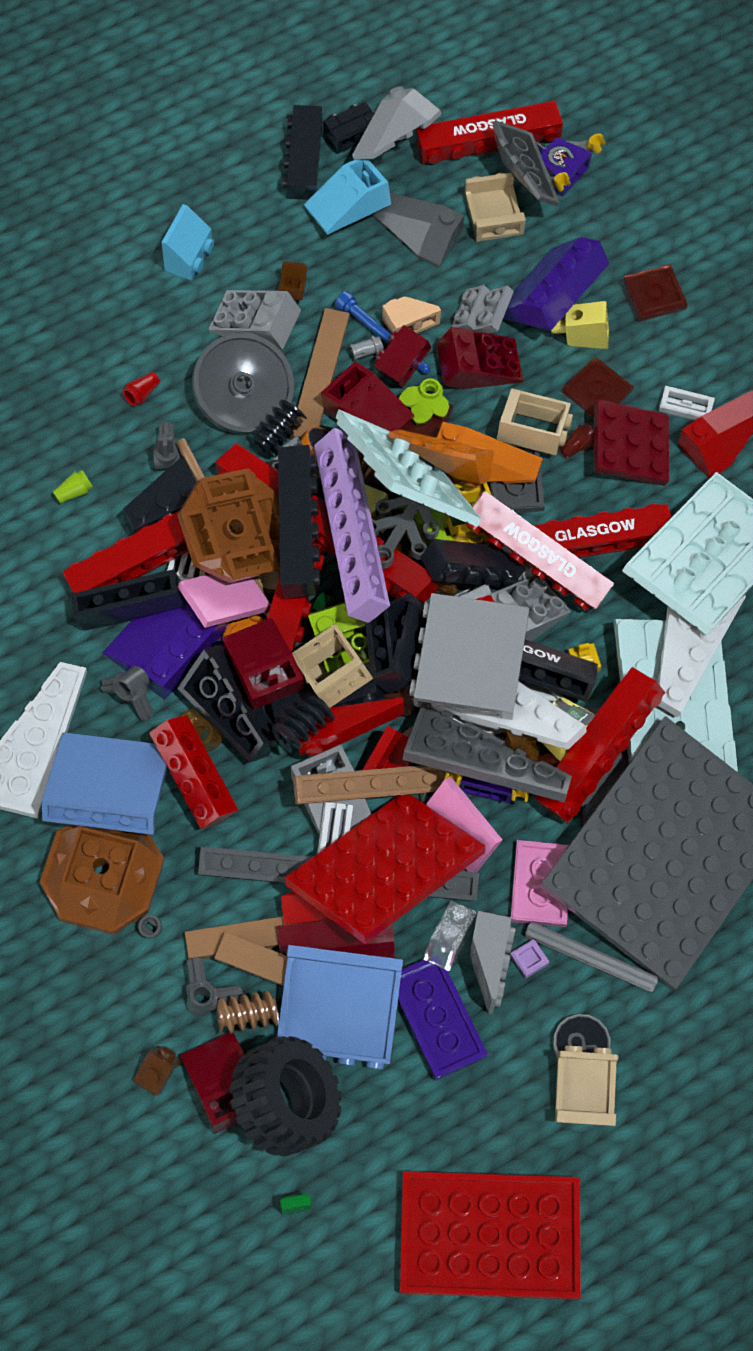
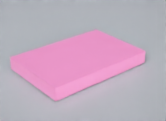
[178,574,271,628]
[426,777,502,873]
[511,840,569,927]

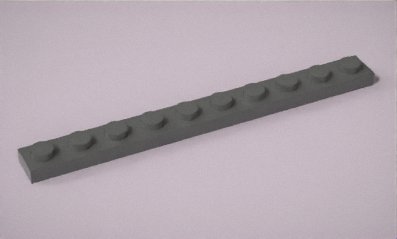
[198,846,479,901]

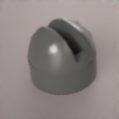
[138,915,162,938]

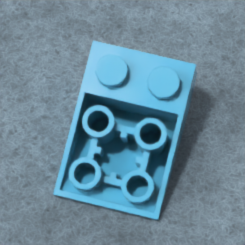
[304,159,391,235]

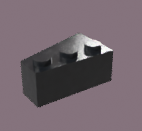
[123,457,197,535]
[365,593,425,694]

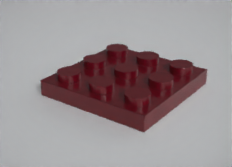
[594,399,669,486]

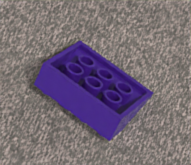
[503,237,609,331]
[103,599,232,700]

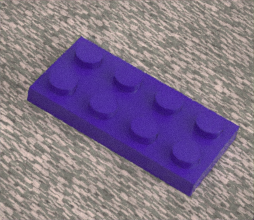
[398,953,488,1081]

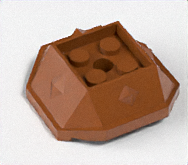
[177,468,280,583]
[40,825,165,935]

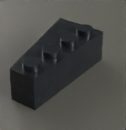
[177,644,278,762]

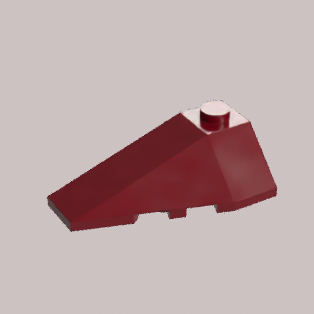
[277,919,395,959]

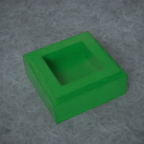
[280,1194,312,1216]

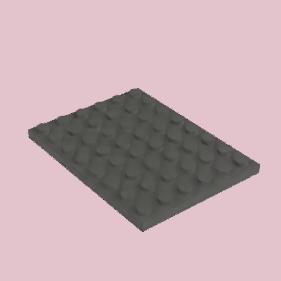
[539,716,753,991]

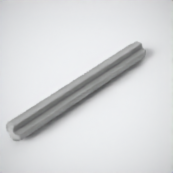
[525,922,658,992]

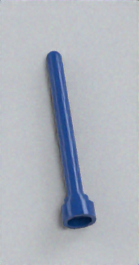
[335,291,430,374]

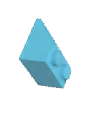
[162,204,214,281]

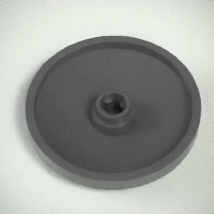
[192,333,294,435]

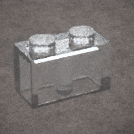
[424,901,477,971]

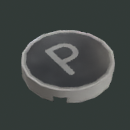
[553,1014,611,1059]

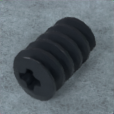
[252,399,307,457]
[272,696,335,753]

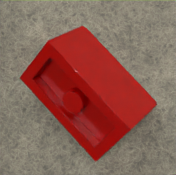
[363,726,412,770]

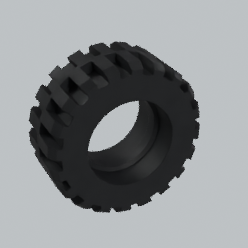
[230,1036,342,1157]

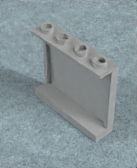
[410,593,529,720]

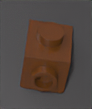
[278,261,307,301]
[133,1046,182,1096]

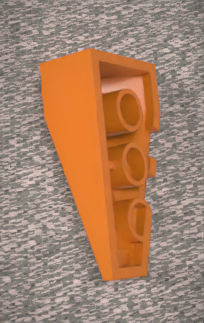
[437,422,543,484]
[388,430,494,487]

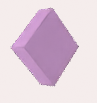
[510,939,549,979]

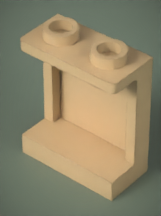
[464,173,526,242]
[555,1046,618,1126]

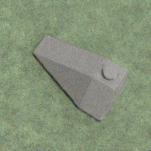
[352,87,441,159]

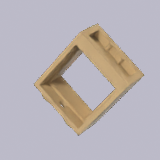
[497,388,573,455]
[292,624,373,708]

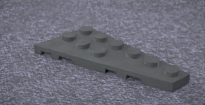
[403,702,572,802]

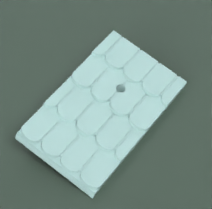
[336,410,481,527]
[622,472,753,636]
[613,619,738,772]

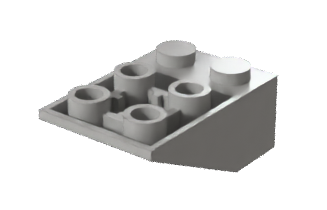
[208,290,301,350]
[490,576,571,641]
[291,745,372,848]
[470,911,515,1015]

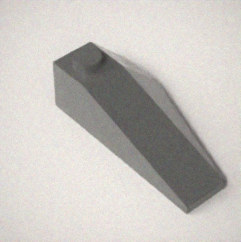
[492,120,559,206]
[370,193,464,268]

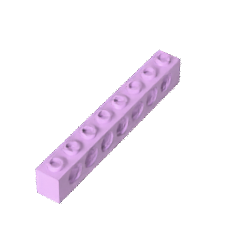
[314,428,390,623]

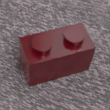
[374,324,432,388]

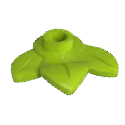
[399,378,449,424]

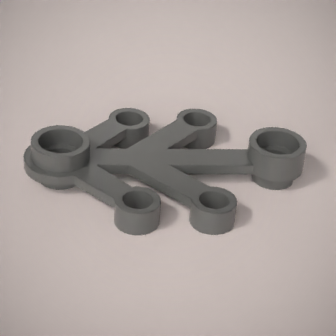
[372,496,439,569]

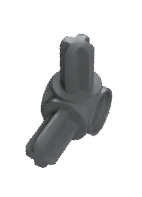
[153,422,181,470]
[100,666,154,721]
[186,957,243,1016]

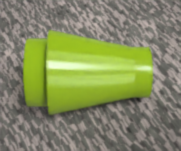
[53,470,93,504]

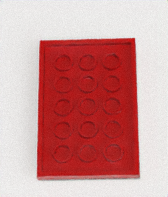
[285,794,485,944]
[400,1172,581,1300]

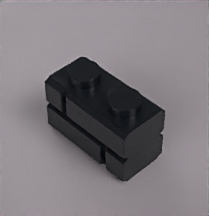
[323,102,374,154]

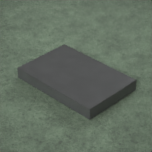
[490,442,545,512]

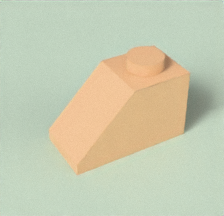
[382,296,441,334]

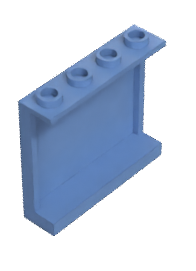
[42,732,168,835]
[277,945,403,1069]

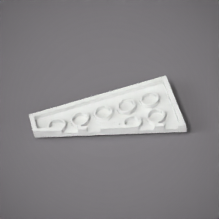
[657,595,746,717]
[0,662,87,819]
[412,682,587,749]

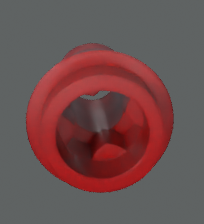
[122,372,160,406]

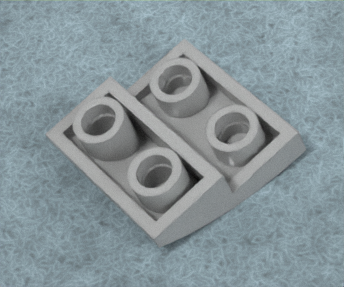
[452,285,514,333]

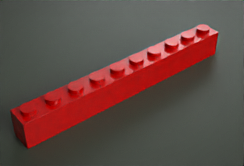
[215,443,437,605]

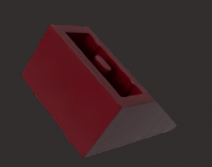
[436,327,524,389]
[321,361,415,431]
[222,618,304,710]
[180,1033,245,1134]

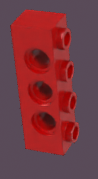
[149,715,239,829]

